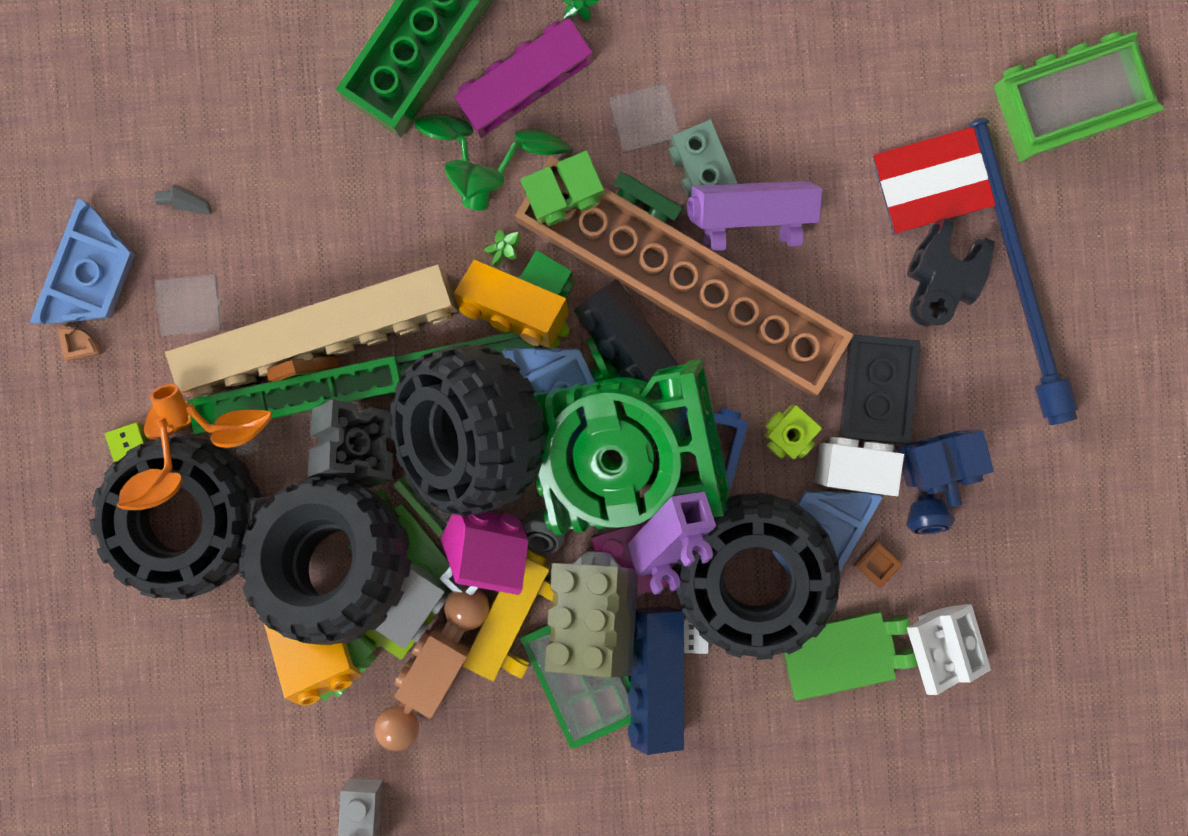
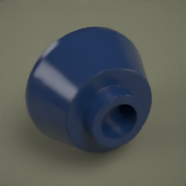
[906,494,955,535]

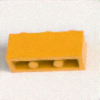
[454,260,569,348]

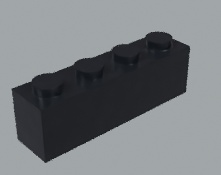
[574,279,679,388]

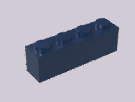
[628,606,684,755]

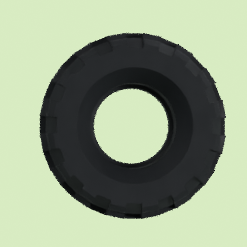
[390,345,545,516]
[90,437,262,600]
[239,476,411,645]
[676,492,840,660]

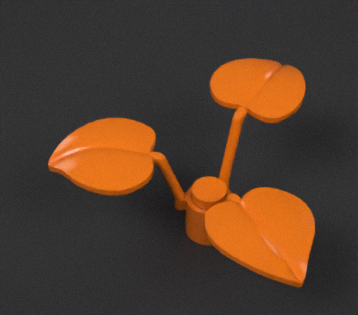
[117,384,273,510]

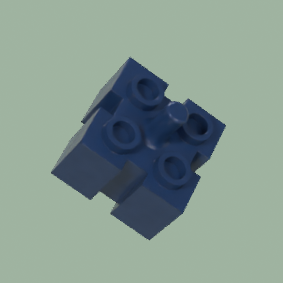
[896,430,994,507]

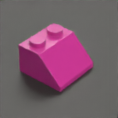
[440,511,528,595]

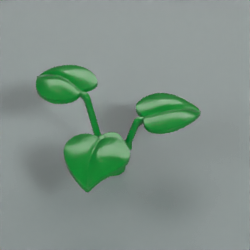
[413,114,573,211]

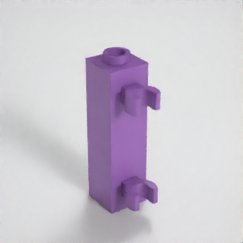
[687,181,823,251]
[628,491,716,595]

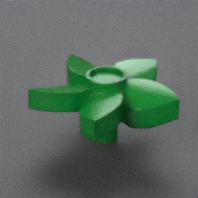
[562,0,599,22]

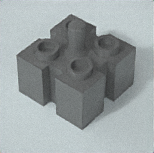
[308,399,393,488]

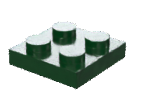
[613,171,684,223]

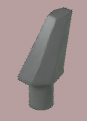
[155,184,212,215]

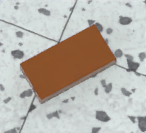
[267,356,341,382]

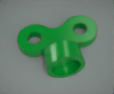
[586,337,620,382]

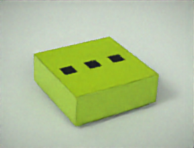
[104,422,147,462]

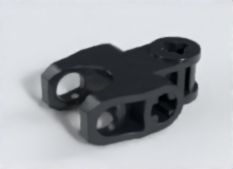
[907,218,995,326]

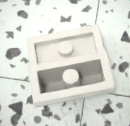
[907,604,991,695]

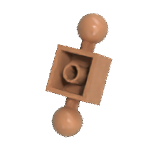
[374,586,489,751]

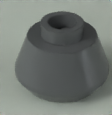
[522,510,564,554]

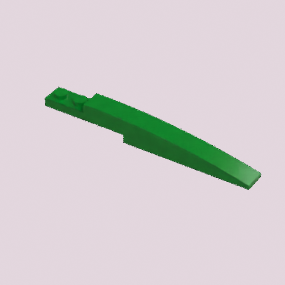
[187,332,536,435]

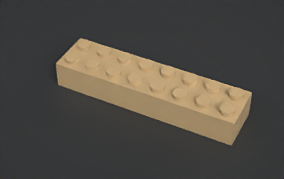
[165,265,459,398]

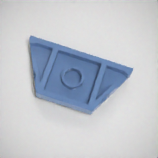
[30,198,135,325]
[502,348,595,462]
[772,490,883,578]

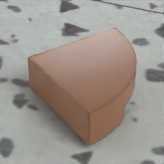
[57,327,102,361]

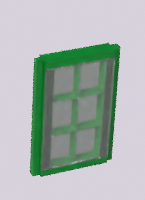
[520,624,631,749]

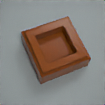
[853,540,903,589]

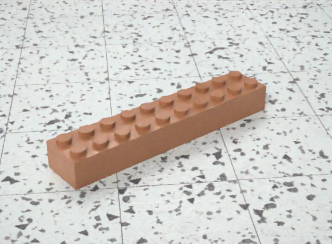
[515,155,854,396]

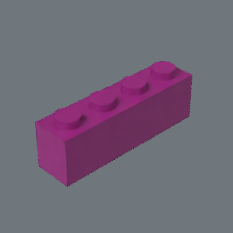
[454,18,593,139]

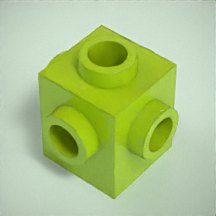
[763,405,822,460]

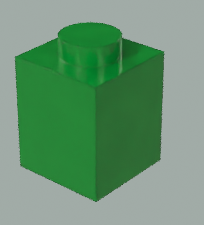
[519,250,575,298]

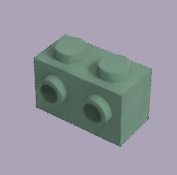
[667,119,738,198]

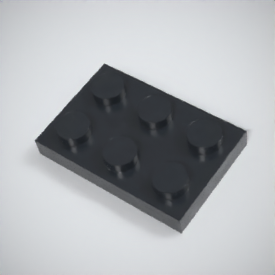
[839,334,920,443]

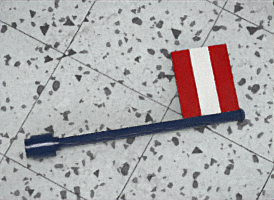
[872,118,1079,425]

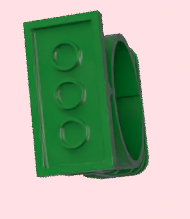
[533,358,730,536]

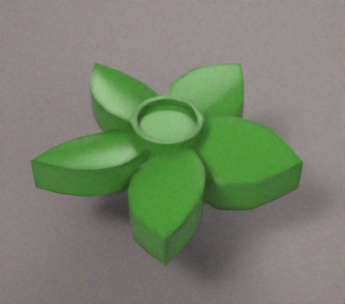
[483,230,521,268]

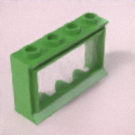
[993,31,1165,163]

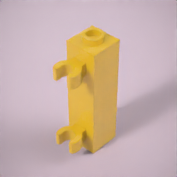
[462,549,554,682]

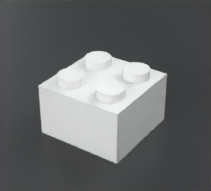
[814,437,904,497]

